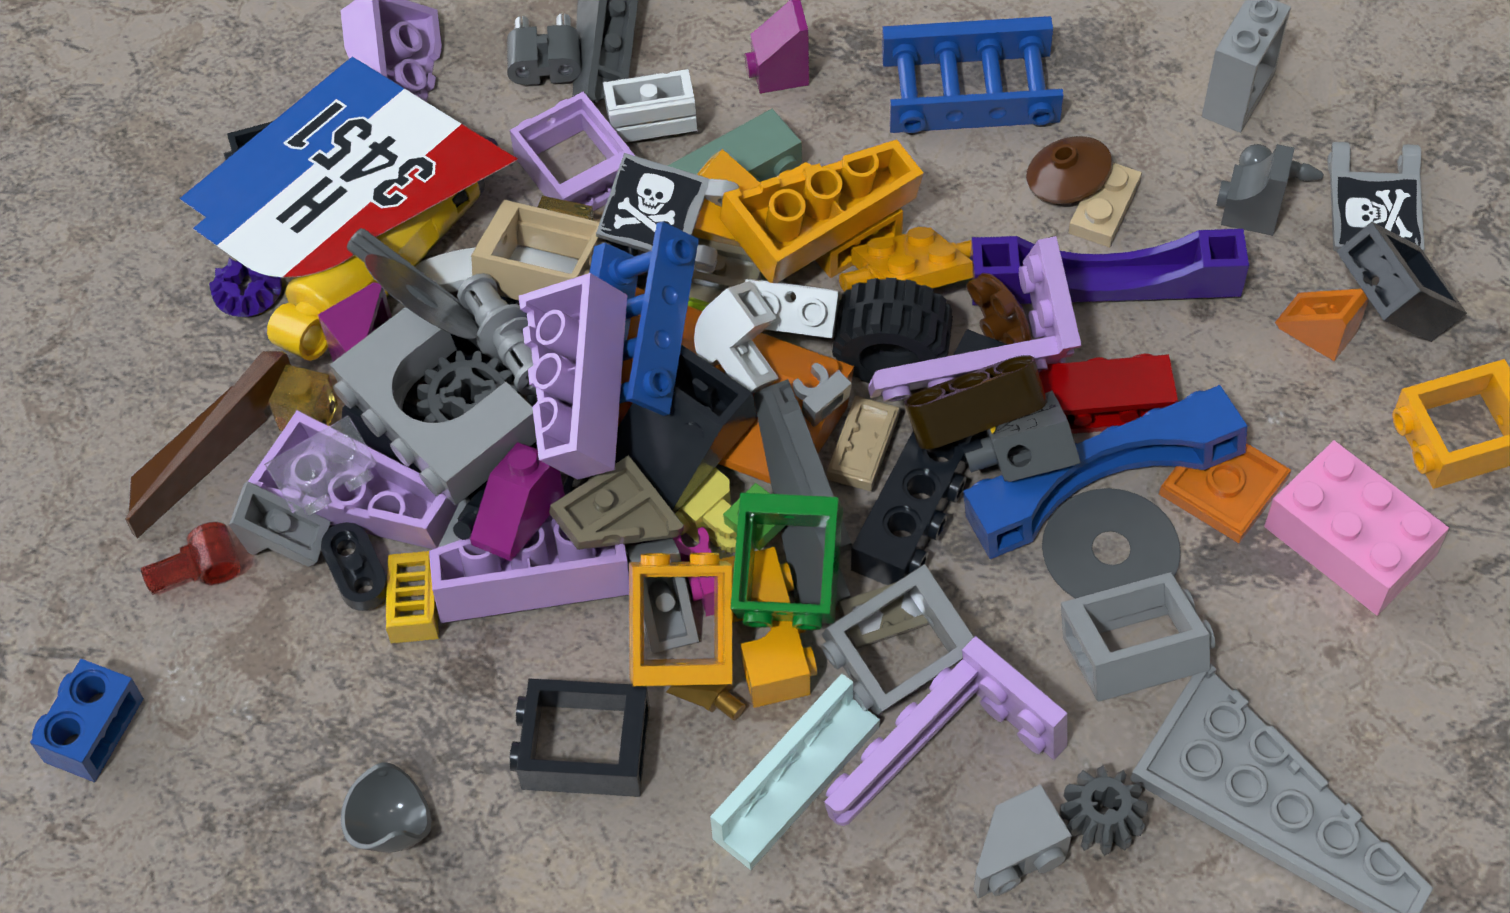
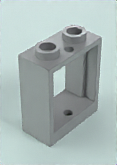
[1202,0,1291,133]
[821,564,974,716]
[1061,572,1215,702]

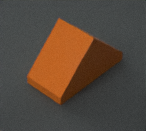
[1275,289,1369,361]

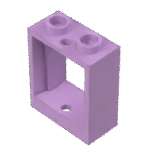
[510,92,635,218]

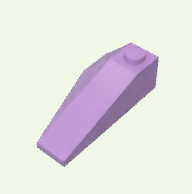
[341,0,442,102]

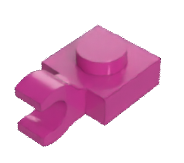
[673,527,714,617]

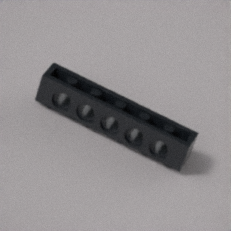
[851,329,1008,585]

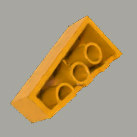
[720,139,924,283]

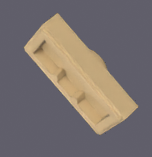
[827,396,899,492]

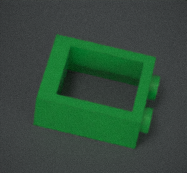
[730,493,843,630]

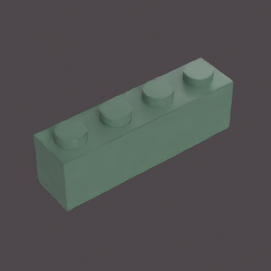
[668,108,802,182]

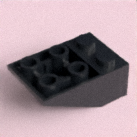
[615,345,757,514]

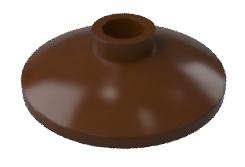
[1026,136,1113,204]

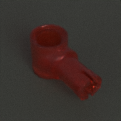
[140,522,241,595]

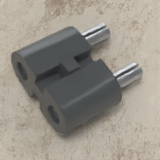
[507,14,581,85]

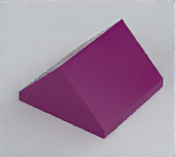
[318,282,392,362]

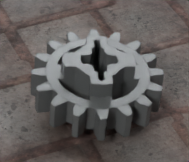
[417,351,519,423]

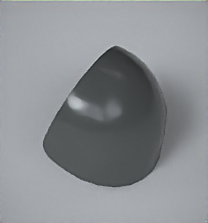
[341,762,432,853]

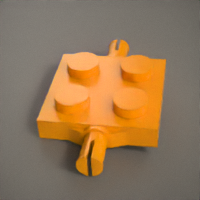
[839,227,973,292]

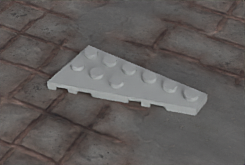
[1130,663,1433,913]

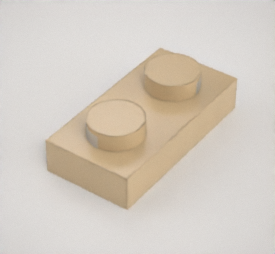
[1068,163,1142,248]

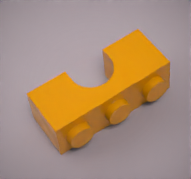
[719,547,817,708]

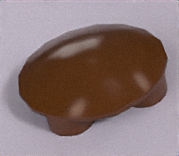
[967,272,1032,345]

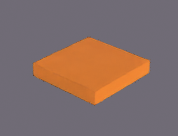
[1159,443,1291,543]

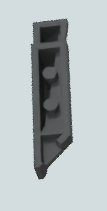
[572,0,638,104]
[754,379,852,606]

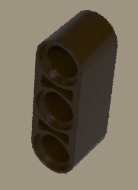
[904,355,1048,449]

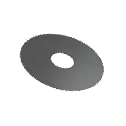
[364,254,478,339]
[1042,488,1181,599]

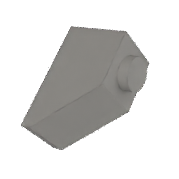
[625,538,699,653]

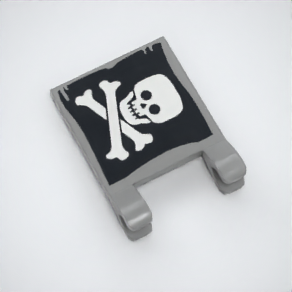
[1327,142,1425,252]
[596,153,739,274]

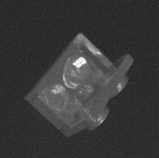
[264,415,378,517]

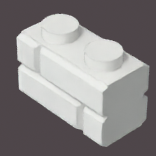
[603,69,697,142]

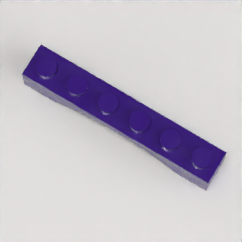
[970,229,1249,305]

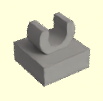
[793,363,852,427]

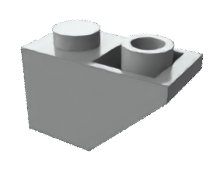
[973,784,1072,899]

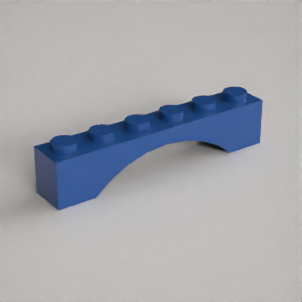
[963,385,1247,559]

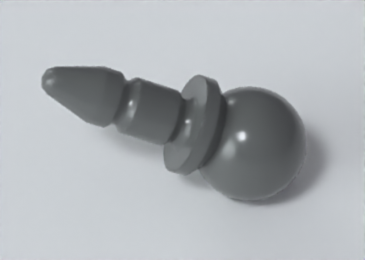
[1239,144,1324,181]

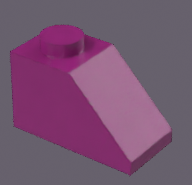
[744,0,809,94]
[470,442,565,561]

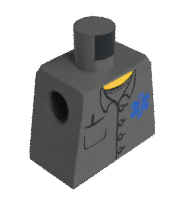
[962,391,1081,482]

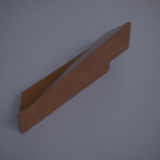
[125,351,296,539]

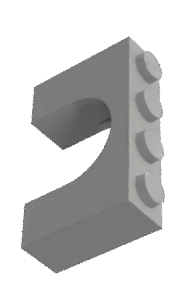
[330,297,537,506]

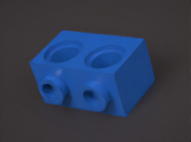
[30,658,144,783]

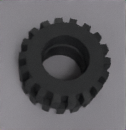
[832,277,953,384]

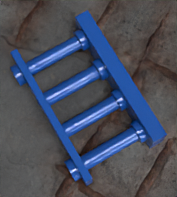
[882,16,1064,133]
[589,221,699,416]

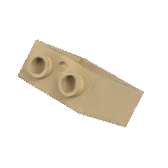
[471,200,611,300]

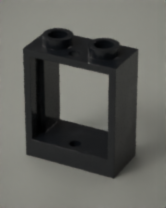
[1336,222,1467,342]
[510,678,650,797]

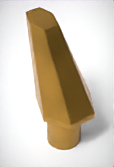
[666,684,746,721]

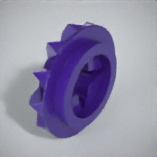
[209,257,282,317]

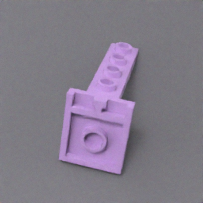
[868,236,1082,402]
[824,636,1067,826]

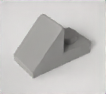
[229,481,331,567]

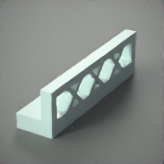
[710,674,880,870]

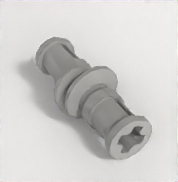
[457,273,537,395]

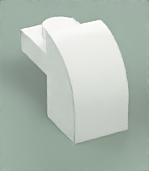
[694,281,779,394]

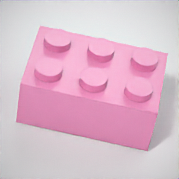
[1264,440,1449,616]

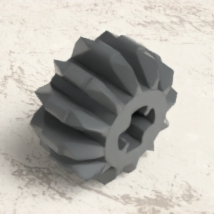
[1060,765,1148,856]

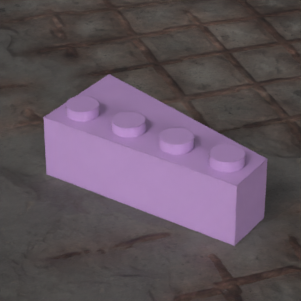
[519,273,627,480]
[248,410,459,549]
[429,515,629,623]

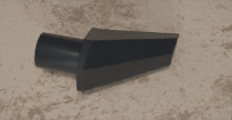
[453,480,488,540]

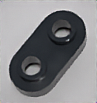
[321,522,387,611]

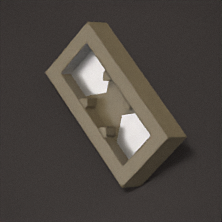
[838,583,930,649]

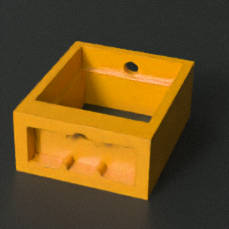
[1392,359,1510,489]
[629,552,732,686]

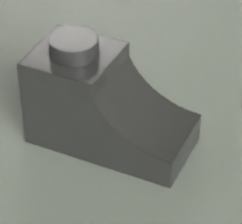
[1216,144,1295,236]

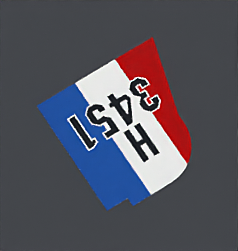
[179,56,518,277]

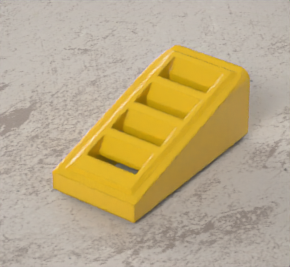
[386,551,439,644]

